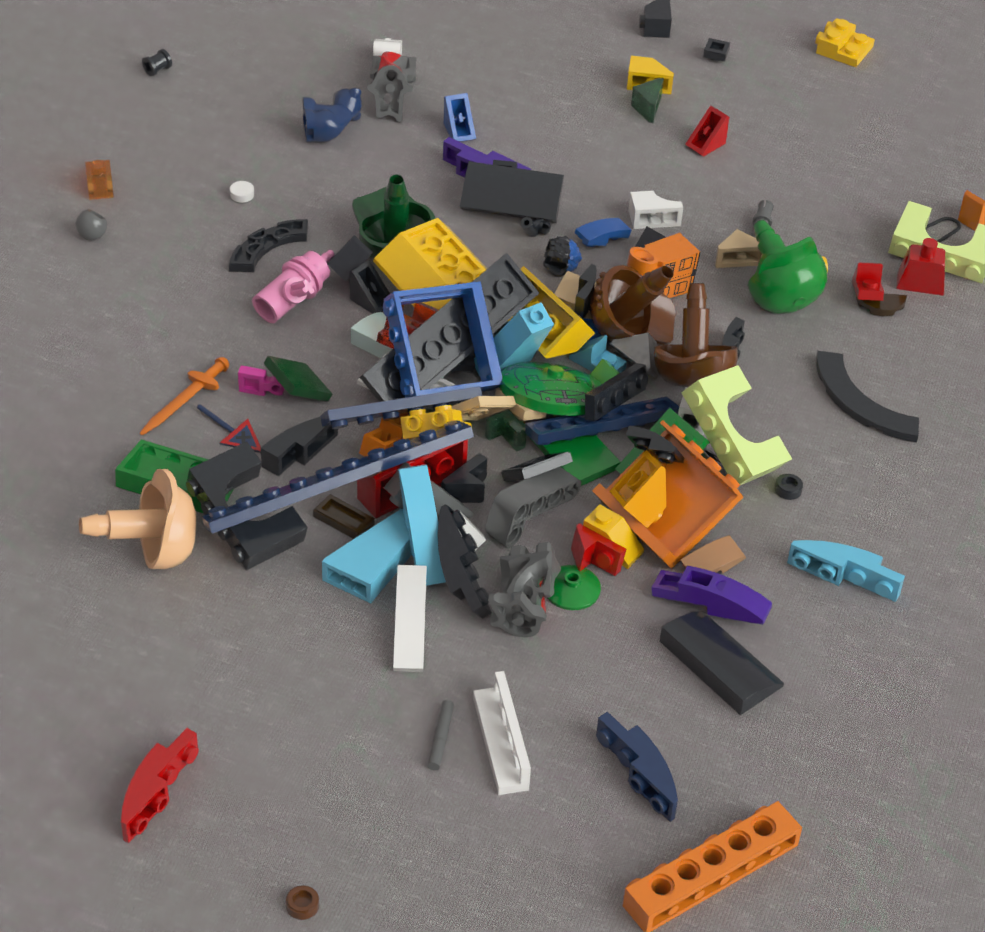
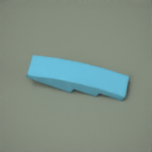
[398,465,446,586]

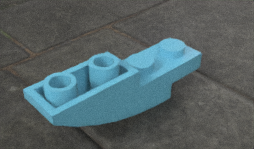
[787,540,905,602]

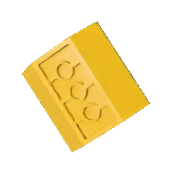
[373,218,487,320]

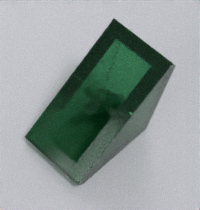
[631,78,664,123]

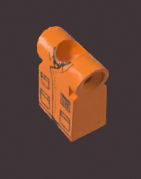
[627,232,701,298]

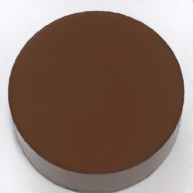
[286,885,319,920]

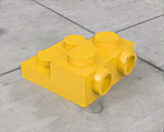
[815,18,875,67]
[401,405,472,440]

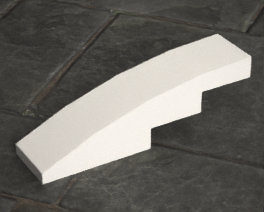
[393,565,427,672]

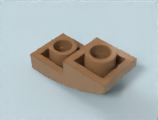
[681,535,746,574]

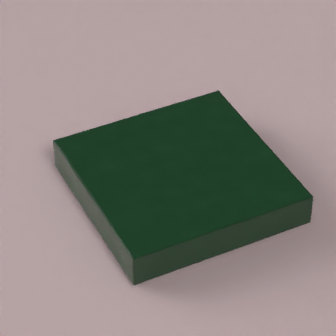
[264,356,333,401]

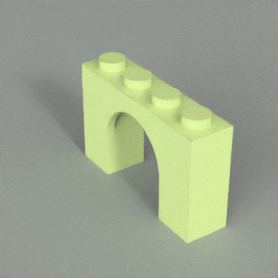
[888,201,985,283]
[681,366,792,485]

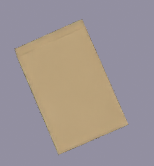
[715,229,762,268]

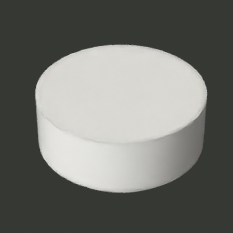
[230,181,254,203]

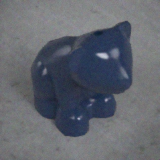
[302,88,362,142]

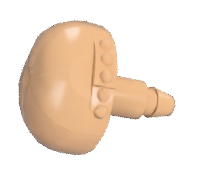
[79,469,196,569]

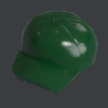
[352,174,436,260]

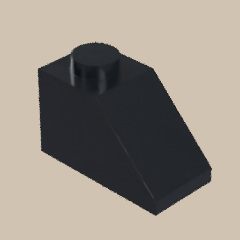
[639,0,672,38]

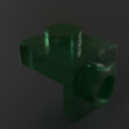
[485,409,527,452]

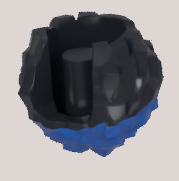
[543,236,582,276]

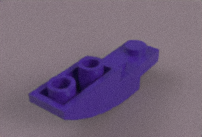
[443,137,531,178]
[651,565,772,625]

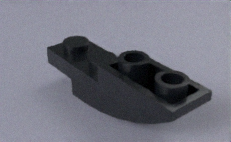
[438,504,492,619]

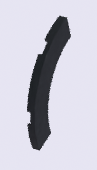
[816,350,919,442]

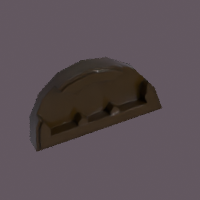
[856,293,907,316]

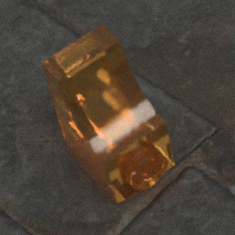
[85,160,114,200]

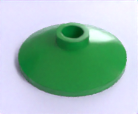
[544,565,601,610]

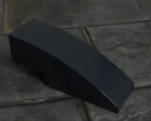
[261,417,338,476]

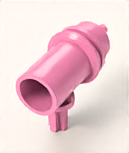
[252,250,334,323]

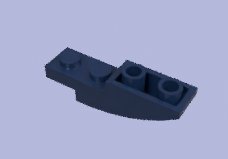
[596,712,678,822]

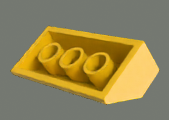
[508,266,595,359]

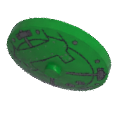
[499,362,602,416]

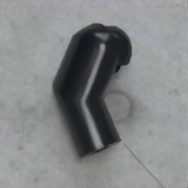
[521,217,551,237]

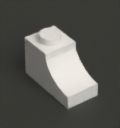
[628,191,683,229]

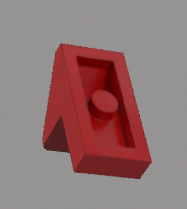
[852,262,884,301]
[571,523,627,576]

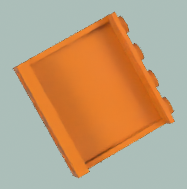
[592,420,743,569]

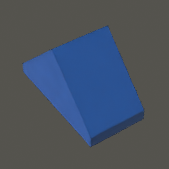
[443,93,476,142]

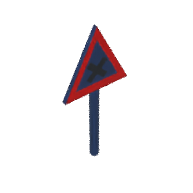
[197,404,261,453]

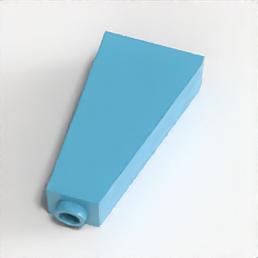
[474,302,554,376]
[322,509,411,604]

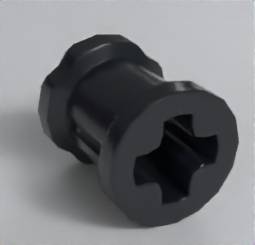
[142,49,172,76]

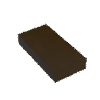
[313,494,375,539]

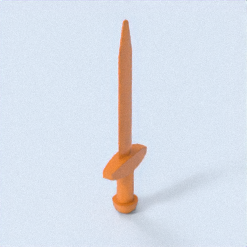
[140,357,229,435]

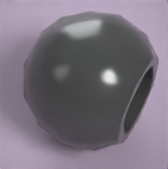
[75,209,107,240]

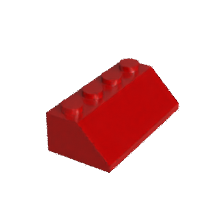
[357,439,468,518]

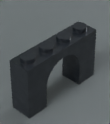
[186,441,308,570]

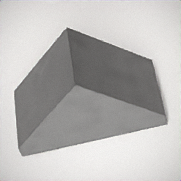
[610,333,659,380]

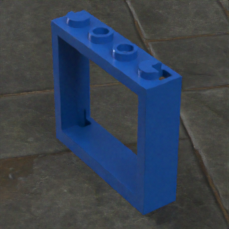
[383,281,502,398]

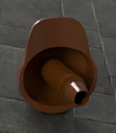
[589,265,676,345]
[654,283,738,388]

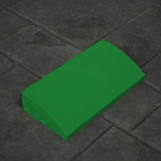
[115,439,234,514]

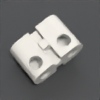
[373,38,402,56]

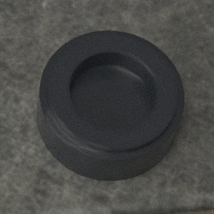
[774,474,803,500]

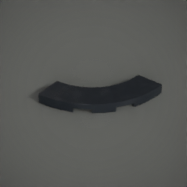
[229,219,308,272]

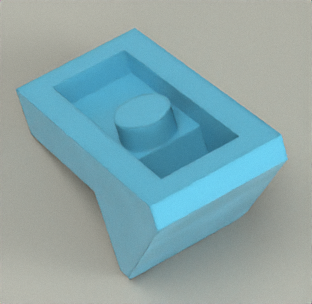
[569,335,627,373]

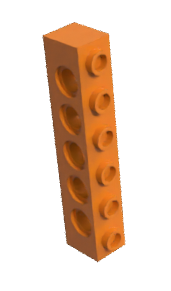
[623,801,802,932]

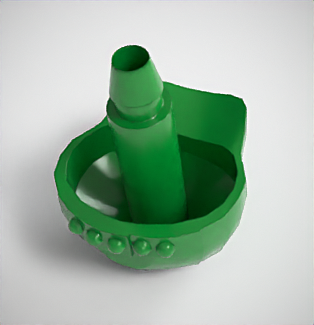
[747,220,827,314]

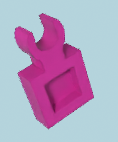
[238,365,284,396]

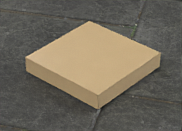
[451,396,516,421]

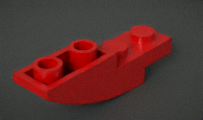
[121,728,199,843]

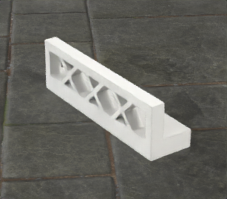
[473,671,531,795]

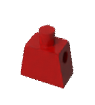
[896,238,945,296]

